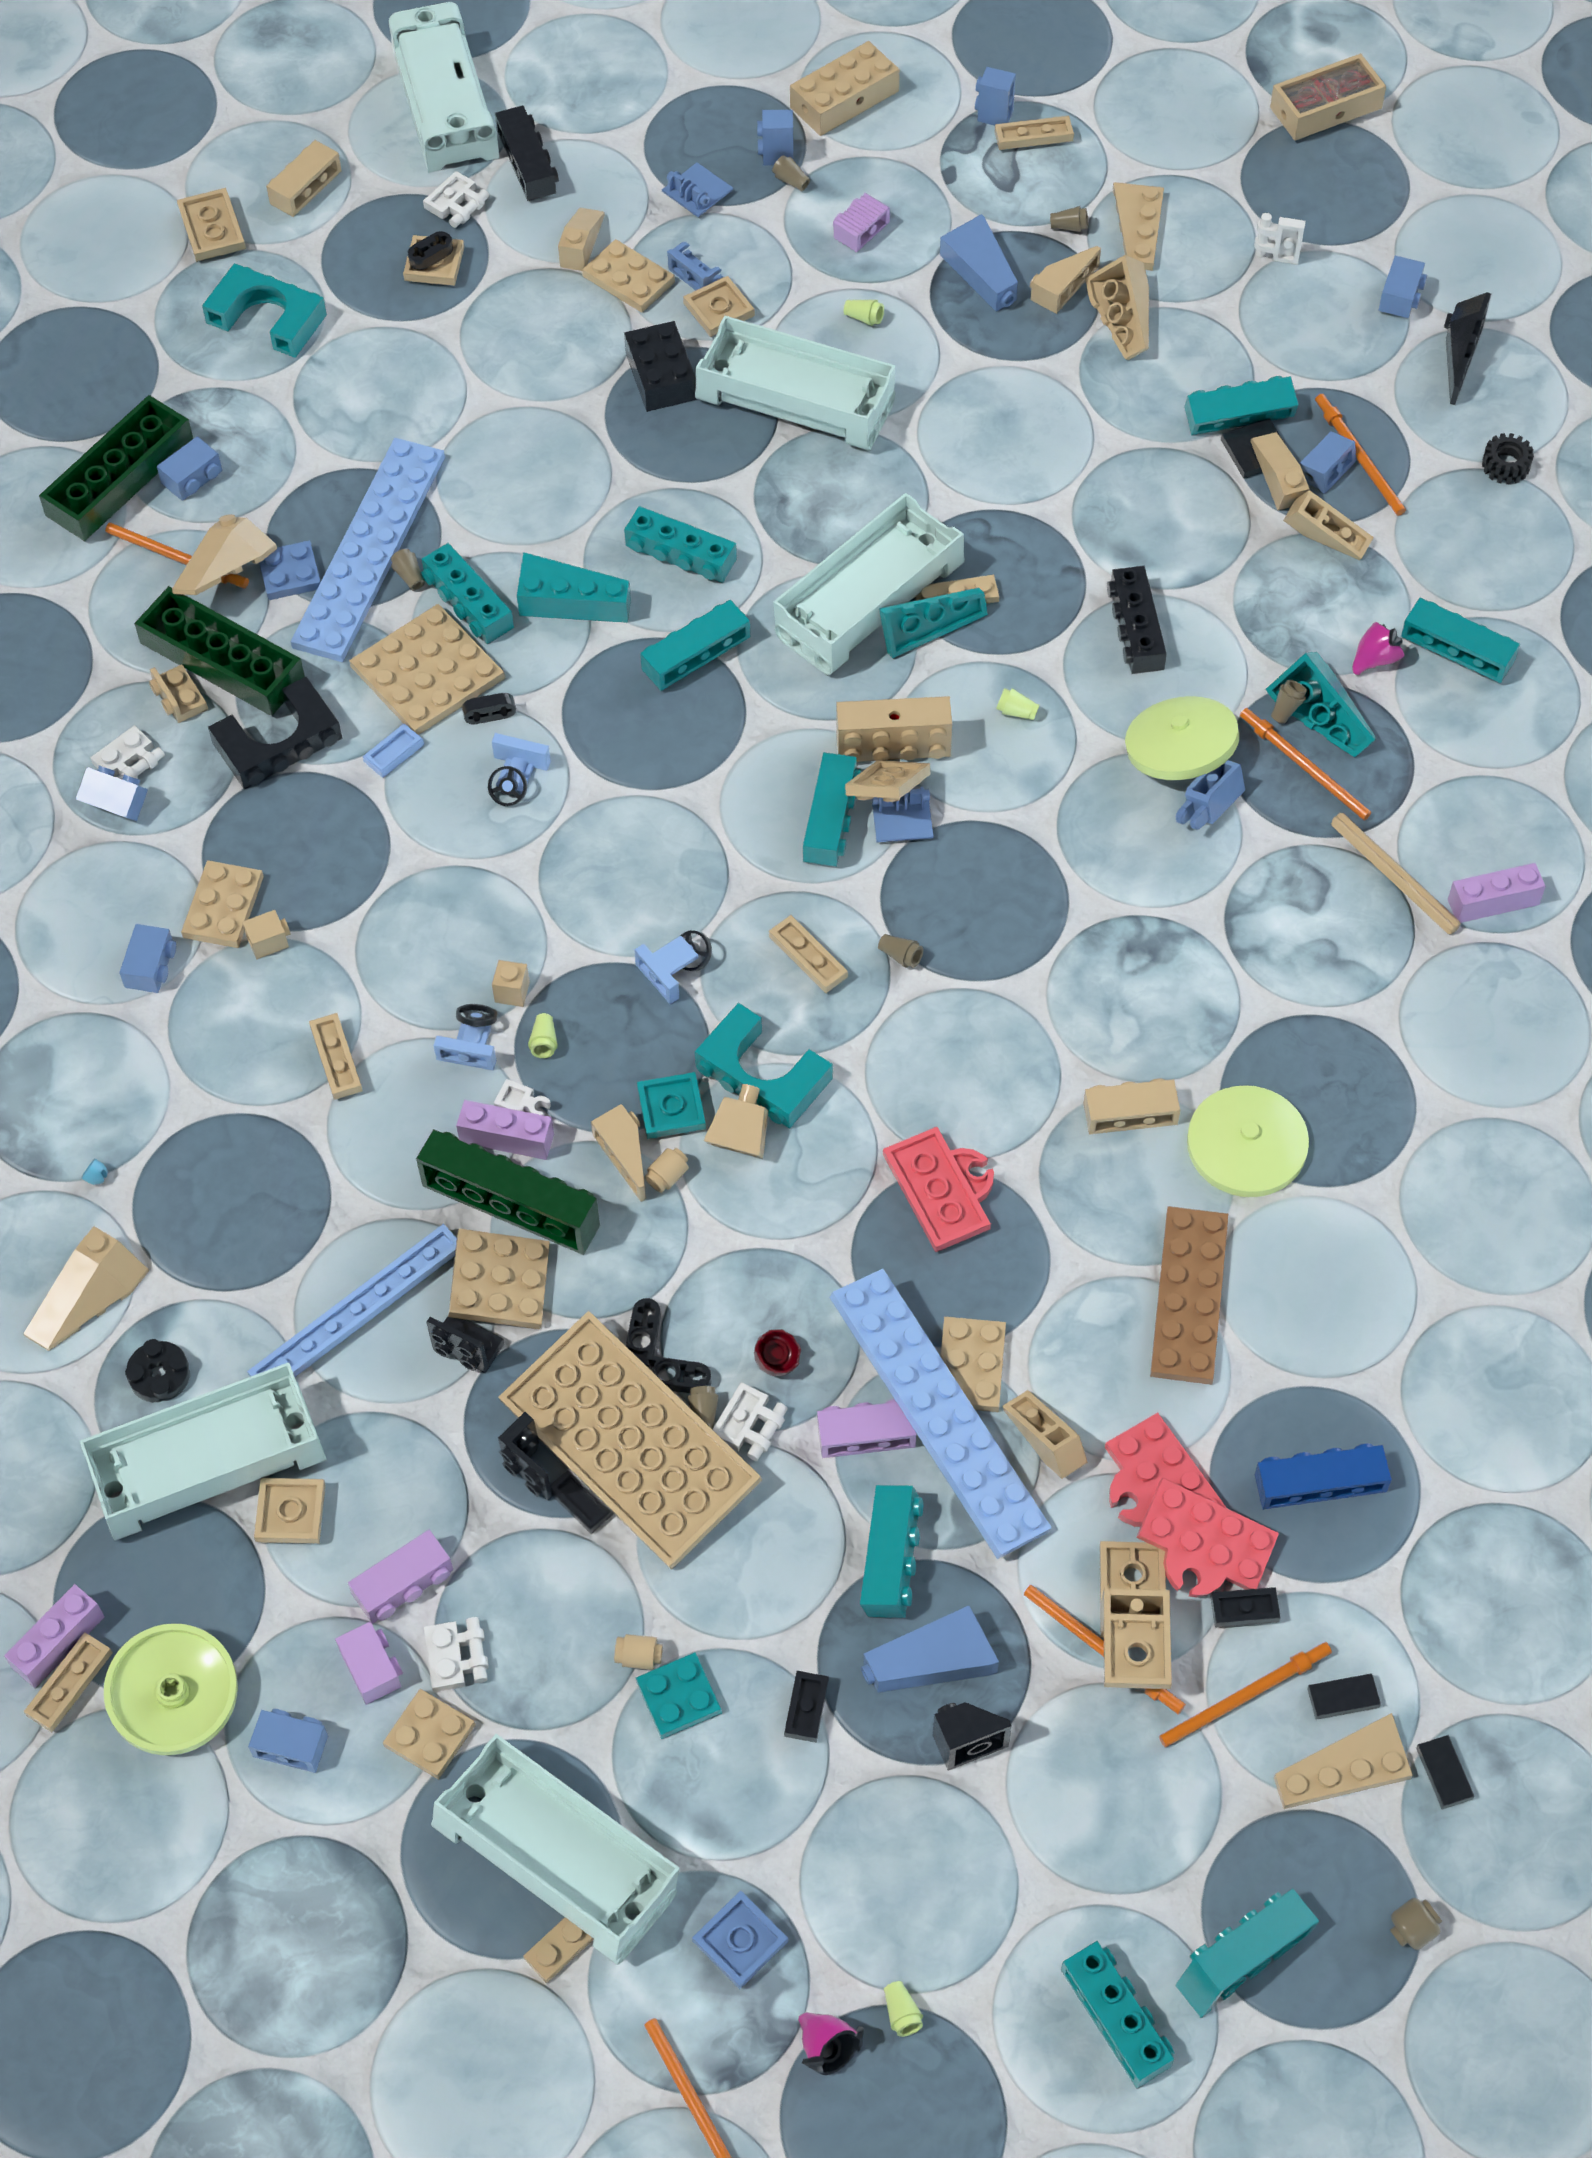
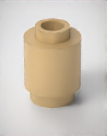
[644,1148,689,1193]
[614,1634,663,1670]

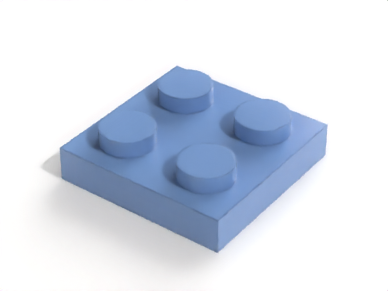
[259,540,321,601]
[692,1891,788,1990]

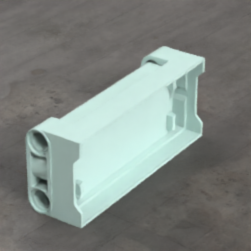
[389,2,499,173]
[695,316,895,451]
[773,493,965,675]
[79,1362,327,1541]
[431,1734,680,1965]

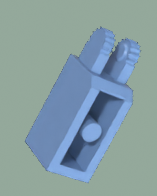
[1176,760,1245,830]

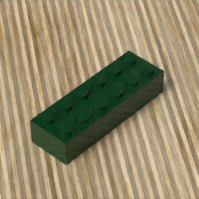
[39,395,193,542]
[134,586,305,716]
[416,1129,600,1255]

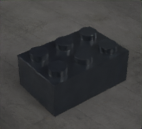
[624,321,697,412]

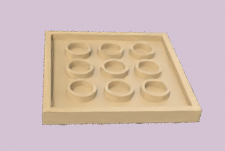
[349,604,505,735]

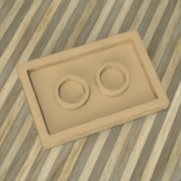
[177,188,246,262]
[582,239,675,313]
[845,760,931,802]
[181,860,264,948]
[941,1317,1006,1412]

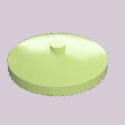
[1125,696,1239,780]
[1187,1085,1309,1197]
[104,1624,238,1755]

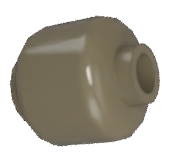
[1390,1898,1442,1950]

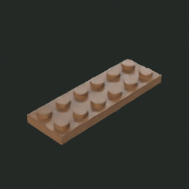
[1150,1206,1228,1385]

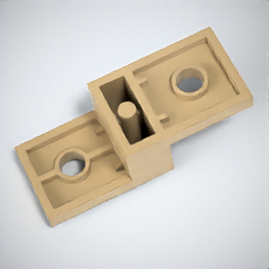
[1099,1541,1172,1689]

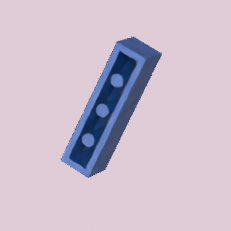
[1254,1443,1391,1510]

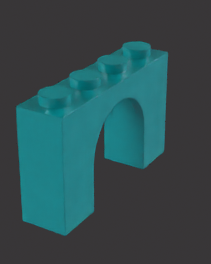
[202,263,327,358]
[695,1002,833,1129]

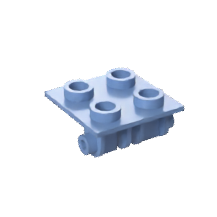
[662,163,733,217]
[872,787,933,842]

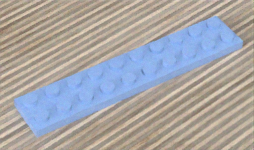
[290,438,445,663]
[829,1269,1051,1559]

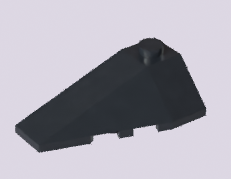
[1444,292,1492,405]

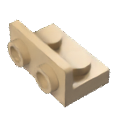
[149,664,208,723]

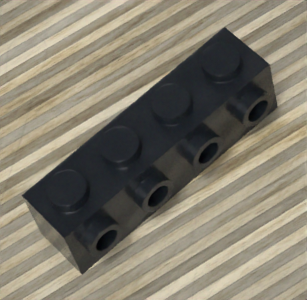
[495,105,559,201]
[1107,565,1167,674]

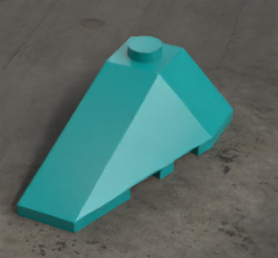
[1265,651,1377,757]

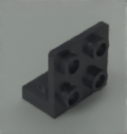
[426,1316,504,1373]
[498,1412,553,1500]

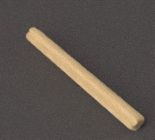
[1331,813,1461,935]

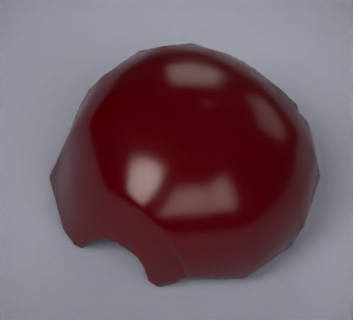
[754,1329,801,1376]

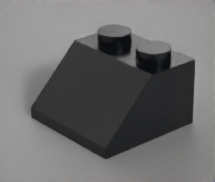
[933,1702,1012,1771]

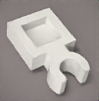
[494,1079,551,1115]

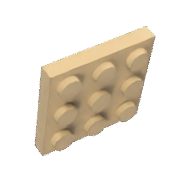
[448,1229,550,1329]

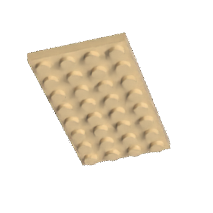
[498,1311,762,1570]

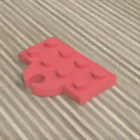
[883,1127,994,1253]
[1105,1413,1227,1527]
[1136,1478,1279,1597]

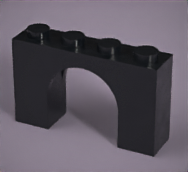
[208,677,343,789]

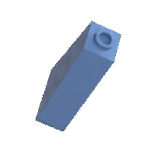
[940,214,1018,311]
[861,1606,999,1693]

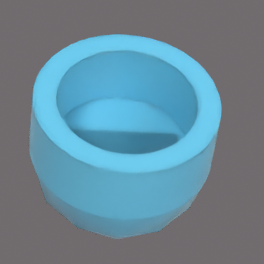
[81,1158,108,1185]

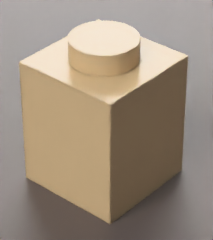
[242,910,291,960]
[492,960,530,1007]

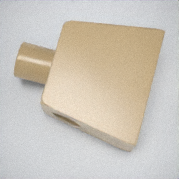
[704,1084,768,1159]

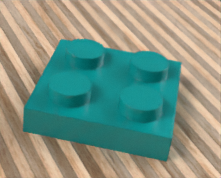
[637,1072,706,1139]
[635,1652,722,1739]

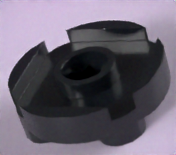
[125,1339,190,1403]

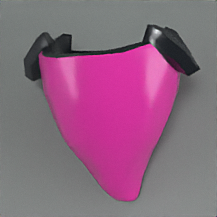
[1352,622,1405,675]
[798,2012,864,2075]

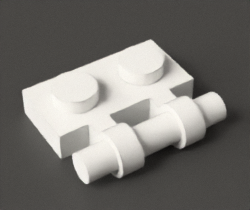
[423,171,489,228]
[1254,213,1306,265]
[90,725,165,779]
[713,1382,788,1461]
[424,1617,489,1692]

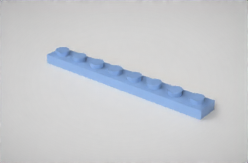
[247,1224,457,1377]

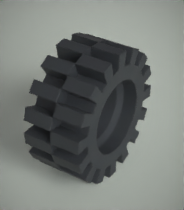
[1482,433,1534,484]

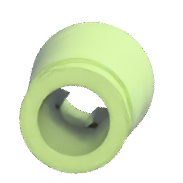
[844,299,884,326]
[996,688,1039,720]
[528,1013,558,1058]
[884,1981,923,2037]

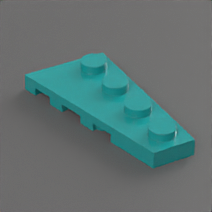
[879,588,988,658]

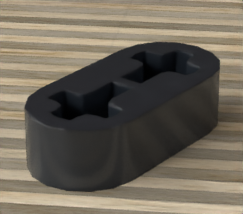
[408,231,453,270]
[462,693,516,724]

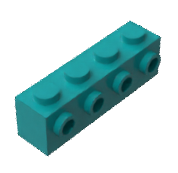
[1184,376,1299,436]
[624,506,737,583]
[421,543,514,644]
[1401,597,1520,683]
[640,599,751,691]
[803,752,861,867]
[860,1485,924,1618]
[1061,1941,1175,2089]

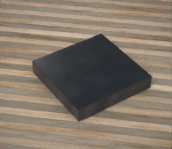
[1221,418,1286,479]

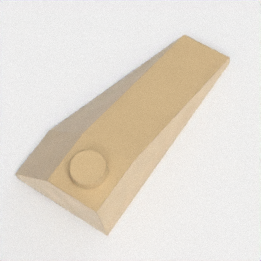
[1085,255,1149,360]
[172,514,277,595]
[23,1226,149,1351]

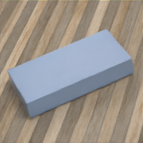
[363,723,424,778]

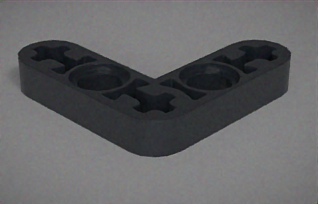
[626,1298,711,1393]

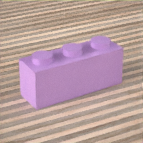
[1448,863,1546,923]
[456,1100,554,1160]
[817,1399,916,1458]
[348,1529,453,1624]
[4,1584,105,1688]

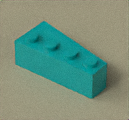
[517,552,631,623]
[1175,1888,1319,2018]

